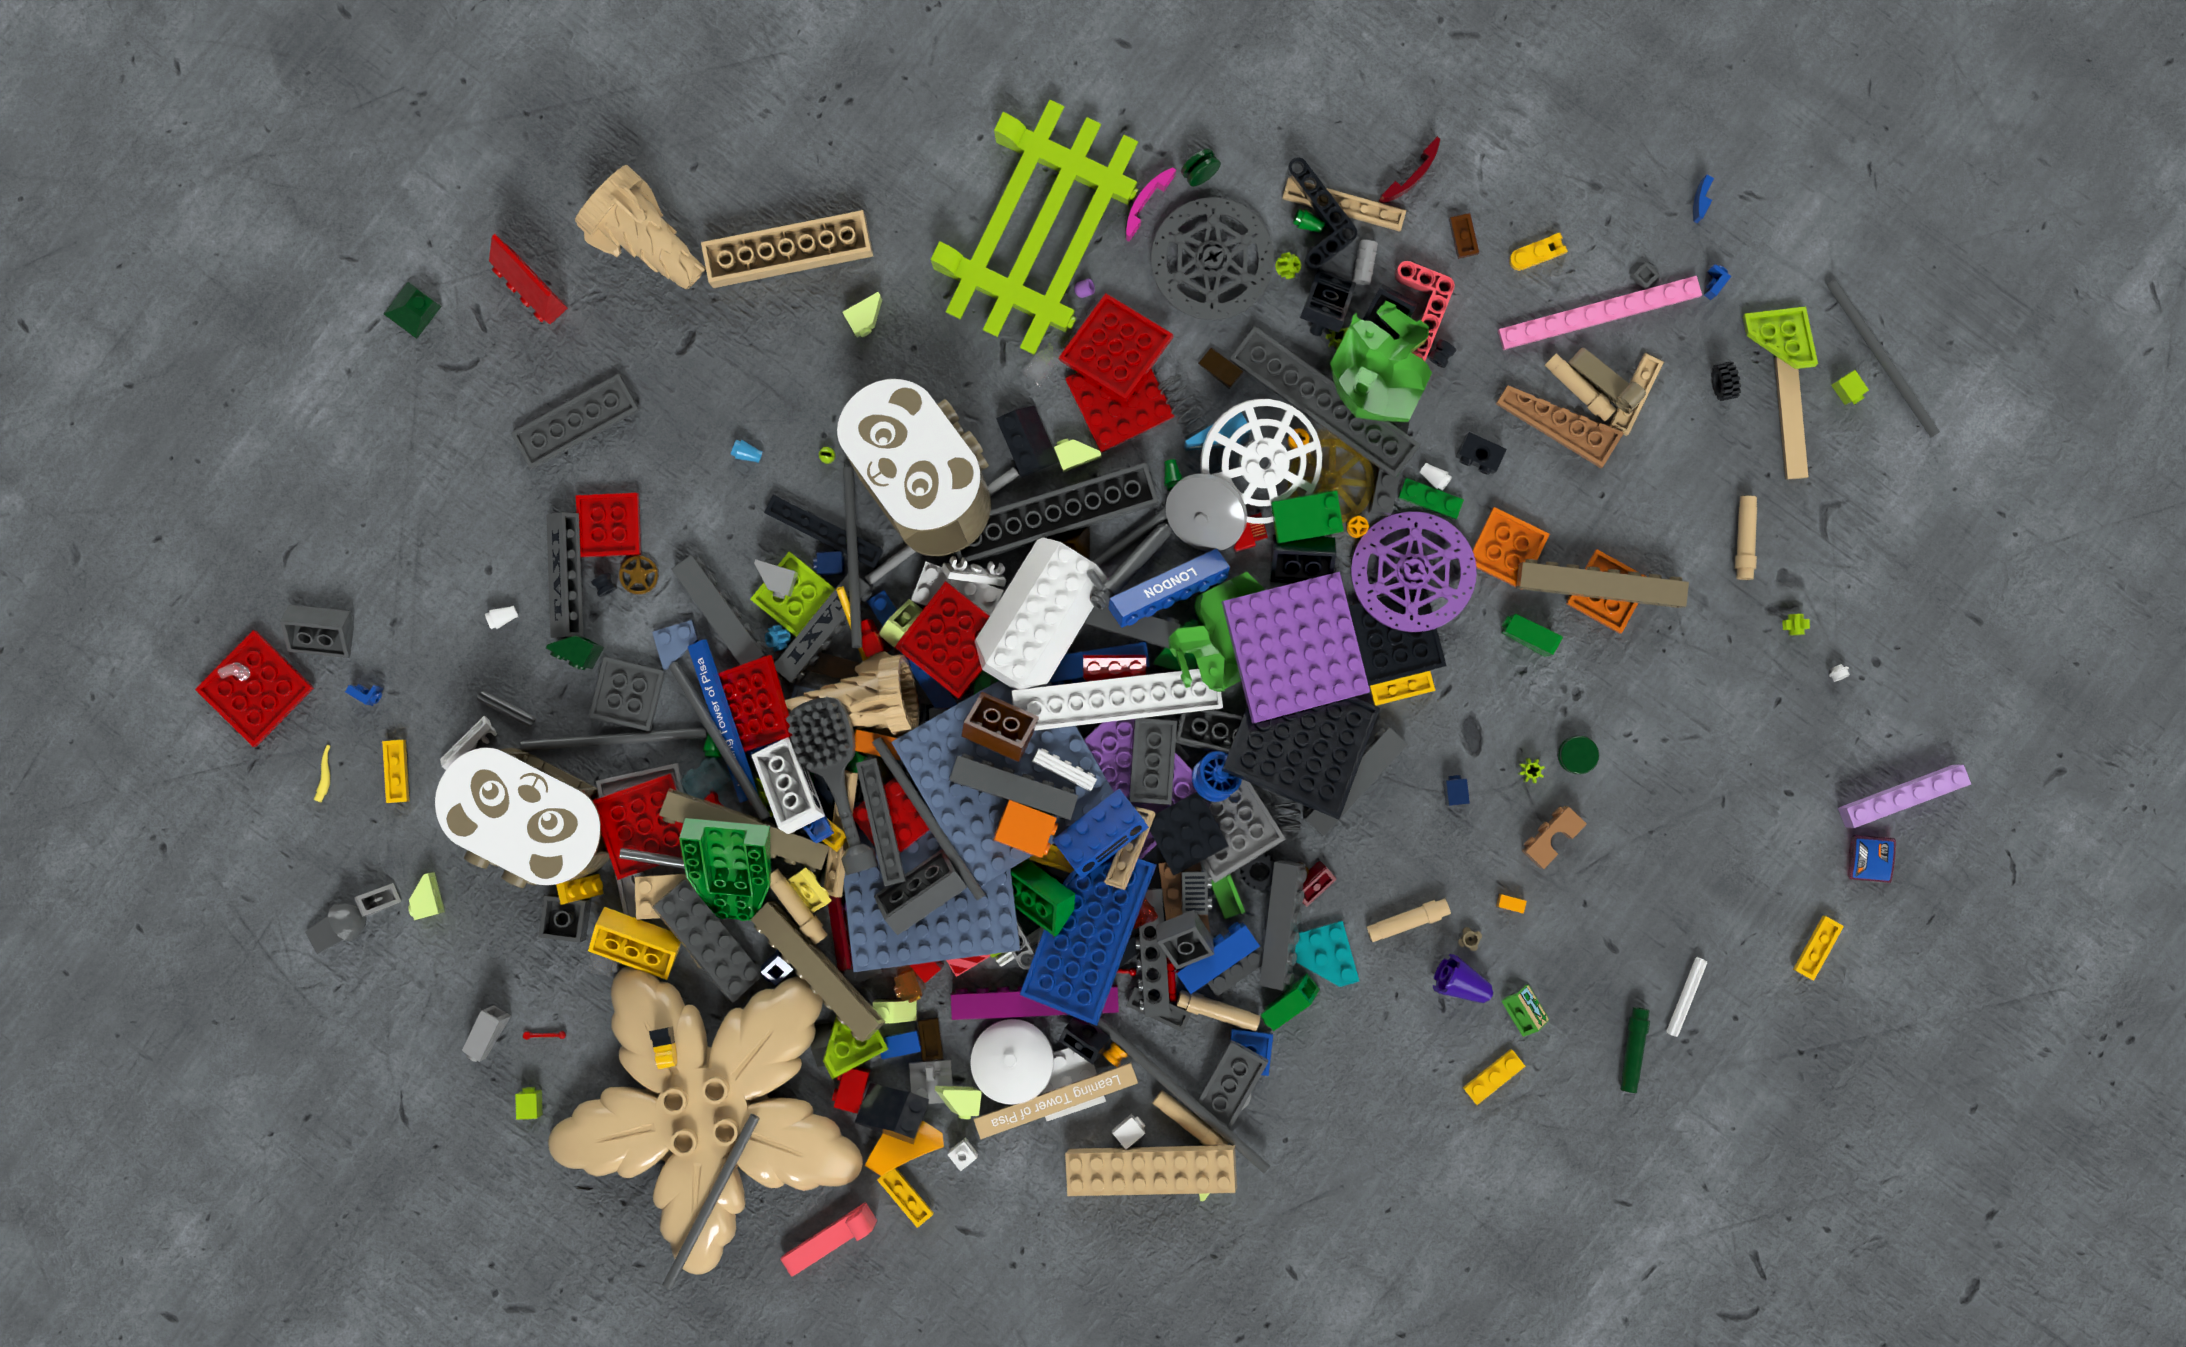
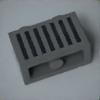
[1181,871,1212,915]

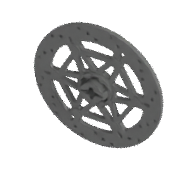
[1151,197,1274,320]

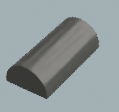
[1176,709,1243,754]

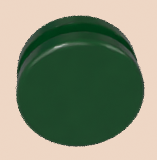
[1181,149,1221,187]
[1557,736,1599,774]

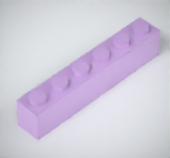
[1838,765,1971,828]

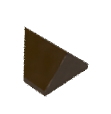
[1053,526,1090,560]

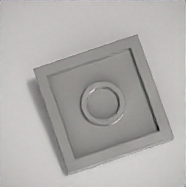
[909,1059,953,1104]

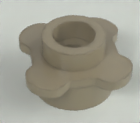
[1458,927,1482,951]

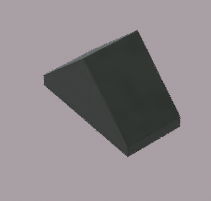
[811,1022,832,1067]

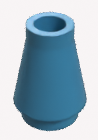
[731,440,763,463]

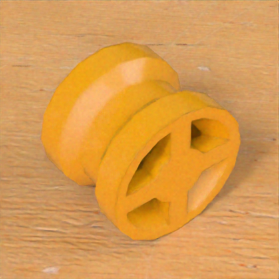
[1287,428,1309,449]
[1346,516,1369,538]
[1103,1042,1128,1067]

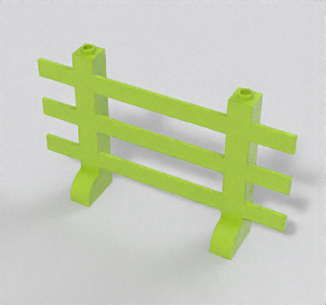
[930,100,1139,355]

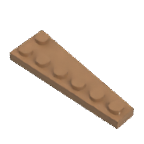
[1496,386,1624,468]

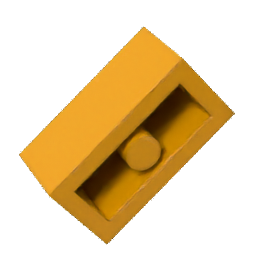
[1496,894,1527,914]

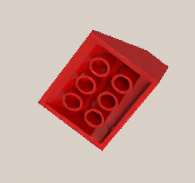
[489,234,568,324]

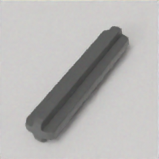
[477,691,536,727]

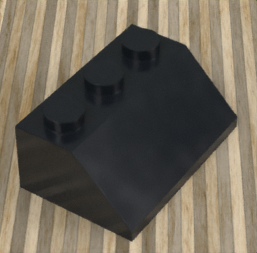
[996,405,1059,478]
[1270,534,1336,583]

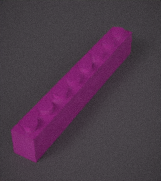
[951,984,1119,1020]

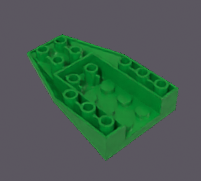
[679,818,771,921]

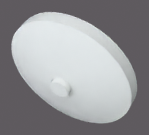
[971,1019,1054,1105]

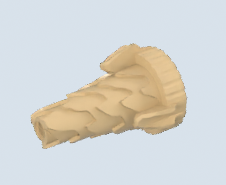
[575,165,706,289]
[785,651,919,737]

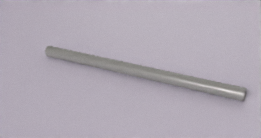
[865,467,1019,585]

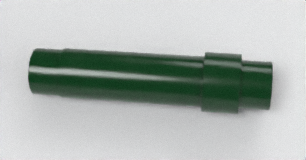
[1620,1007,1650,1093]

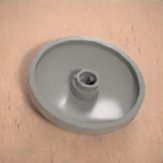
[1166,474,1247,552]

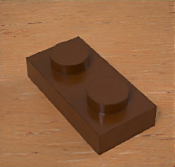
[1449,213,1479,259]

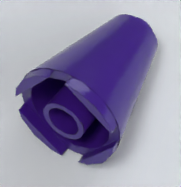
[1433,954,1493,1003]

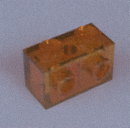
[894,968,926,1003]

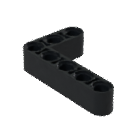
[1287,157,1358,270]

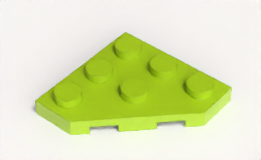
[1742,306,1818,369]
[823,1014,888,1079]

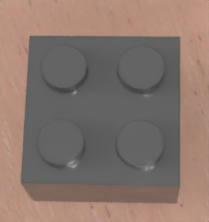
[538,894,592,943]
[1156,910,1214,969]

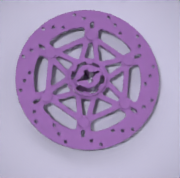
[1351,512,1477,632]

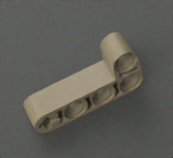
[1568,348,1646,414]

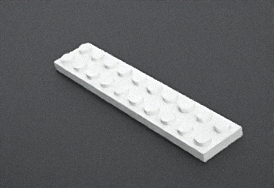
[1011,669,1223,730]

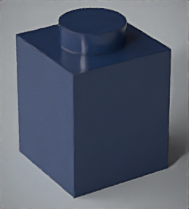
[813,552,845,575]
[1443,775,1470,806]

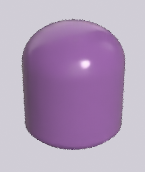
[1074,278,1095,298]

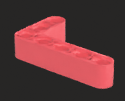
[1395,261,1455,361]
[780,1202,877,1277]

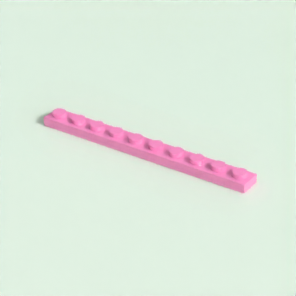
[1498,276,1702,350]

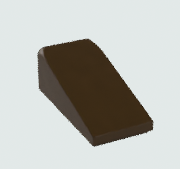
[1198,348,1243,389]

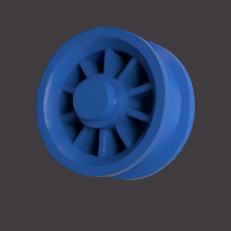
[1192,751,1242,802]

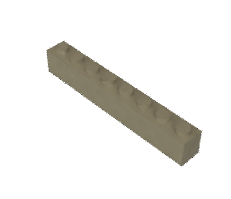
[1516,559,1689,608]
[751,901,886,1042]

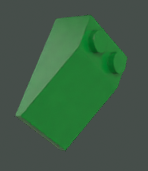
[1271,490,1344,543]

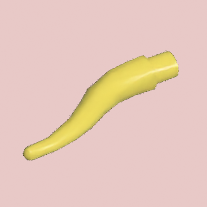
[314,744,330,802]

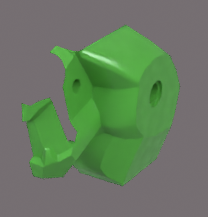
[1330,301,1432,422]
[1168,572,1265,692]

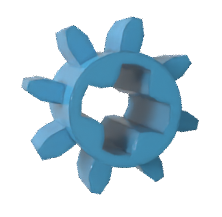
[765,625,791,651]

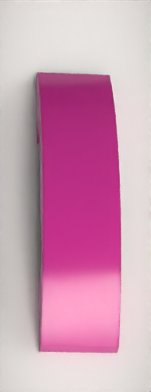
[1126,167,1176,242]

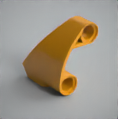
[865,1121,944,1176]

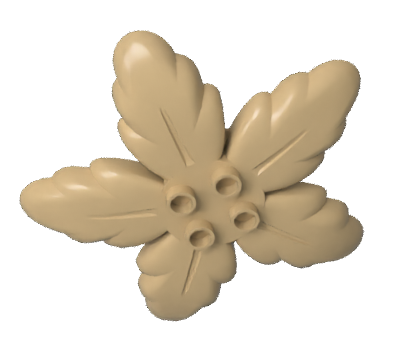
[548,966,863,1275]

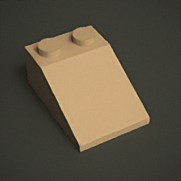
[634,873,698,919]

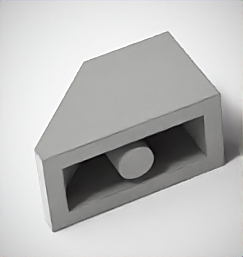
[754,559,798,599]

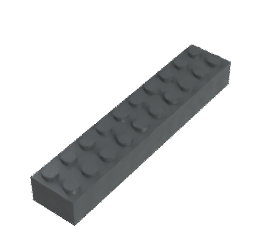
[957,463,1158,564]

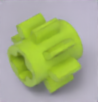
[1275,252,1301,279]
[1325,327,1348,351]
[1782,614,1810,635]
[1518,758,1545,783]

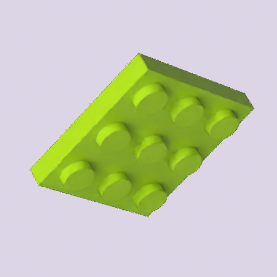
[750,551,835,637]

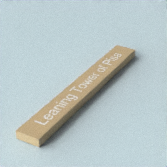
[974,1062,1138,1139]

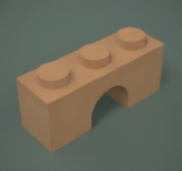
[1522,806,1587,869]

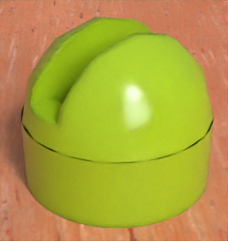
[819,447,836,464]

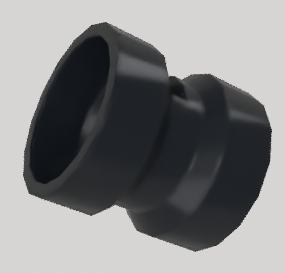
[1428,339,1456,368]

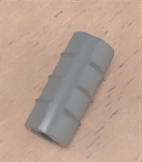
[1353,240,1378,285]

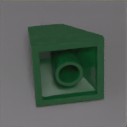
[384,282,442,339]

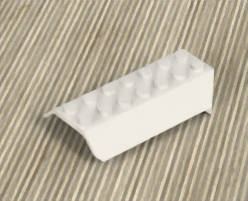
[975,538,1107,690]

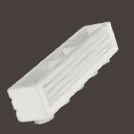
[1032,748,1097,791]

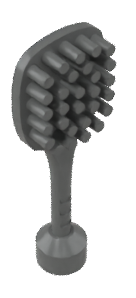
[786,697,879,875]

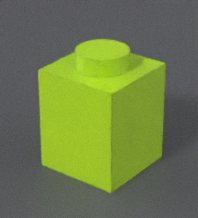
[1831,370,1869,405]
[515,1087,543,1120]

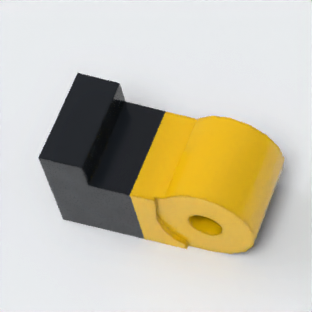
[649,1027,677,1069]

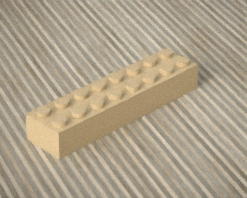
[701,210,873,288]
[1065,1145,1237,1196]

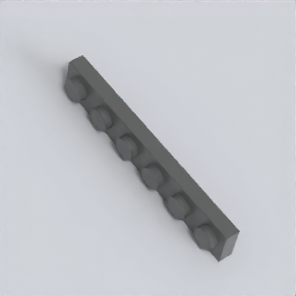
[856,758,906,886]

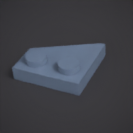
[652,620,699,670]

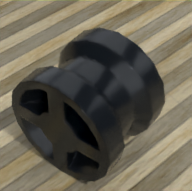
[591,573,617,597]

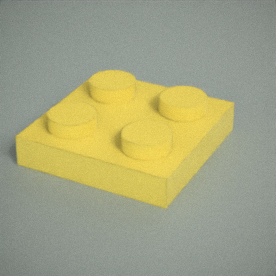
[787,867,832,913]

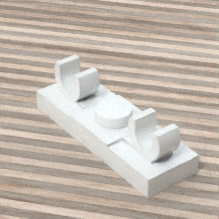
[942,556,1006,586]
[440,716,497,770]

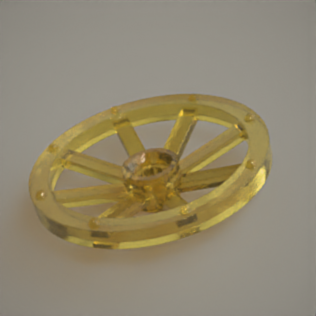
[1287,439,1374,523]

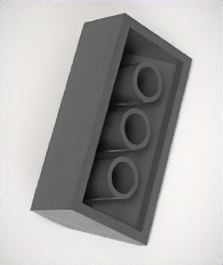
[874,849,967,935]

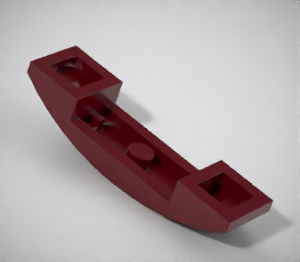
[1379,136,1440,204]

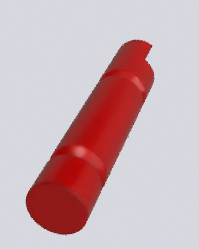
[1166,957,1177,1001]

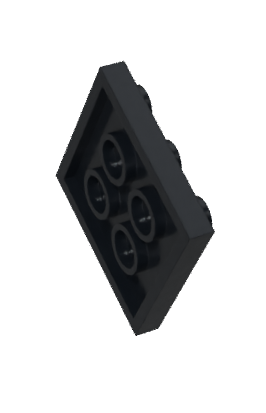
[1149,792,1229,876]

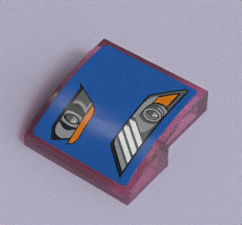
[1847,835,1896,883]

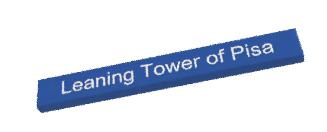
[688,639,759,803]

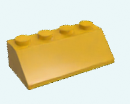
[588,907,681,980]

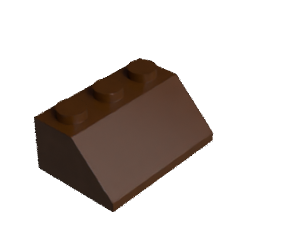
[962,692,1039,762]

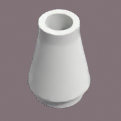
[1420,463,1452,491]
[485,605,518,629]

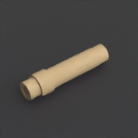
[1544,354,1617,421]
[1735,496,1757,580]
[770,868,828,945]
[1366,898,1451,942]
[1176,990,1261,1032]
[1152,1090,1228,1146]

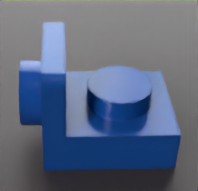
[1704,264,1732,300]
[345,684,383,706]

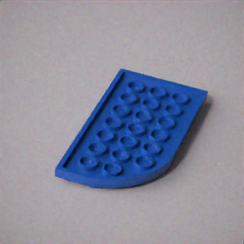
[1020,854,1156,1025]

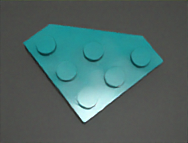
[1295,921,1360,987]

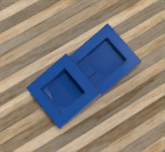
[1693,175,1714,223]
[881,1030,922,1059]

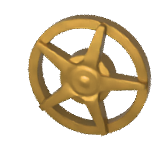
[619,556,659,595]

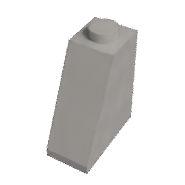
[462,1005,511,1062]

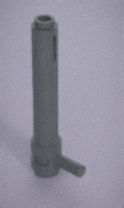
[1087,523,1171,611]

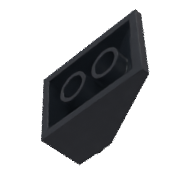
[1363,284,1419,340]
[855,1083,929,1145]

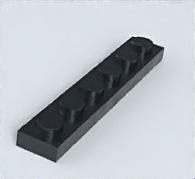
[764,494,884,569]

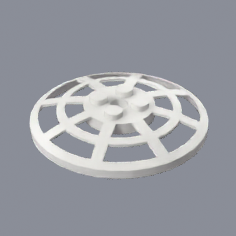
[1200,399,1322,524]

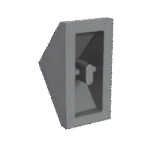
[354,883,401,917]

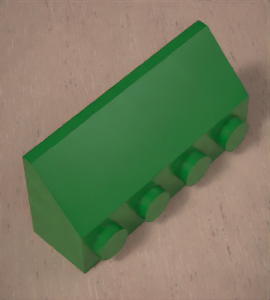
[1011,859,1075,937]

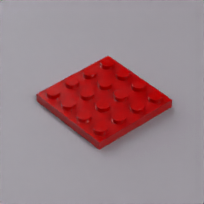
[1059,293,1173,402]
[1065,369,1175,453]
[895,581,990,699]
[195,630,314,747]
[718,655,793,752]
[592,773,683,880]

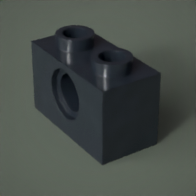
[1456,432,1507,475]
[1059,1017,1111,1065]

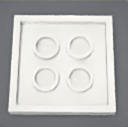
[1039,1047,1106,1121]

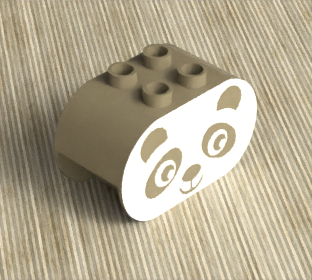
[837,379,991,556]
[435,748,610,888]

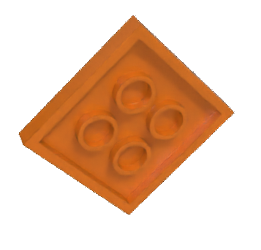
[1470,507,1550,590]
[1566,549,1647,634]

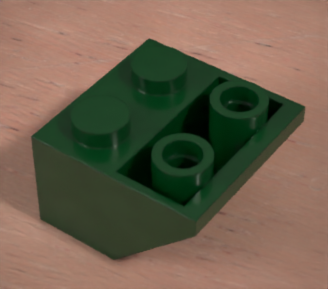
[546,636,604,671]

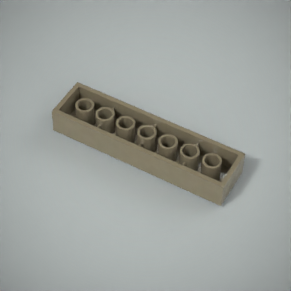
[659,788,829,872]

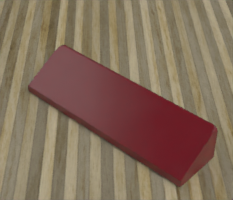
[828,895,853,971]

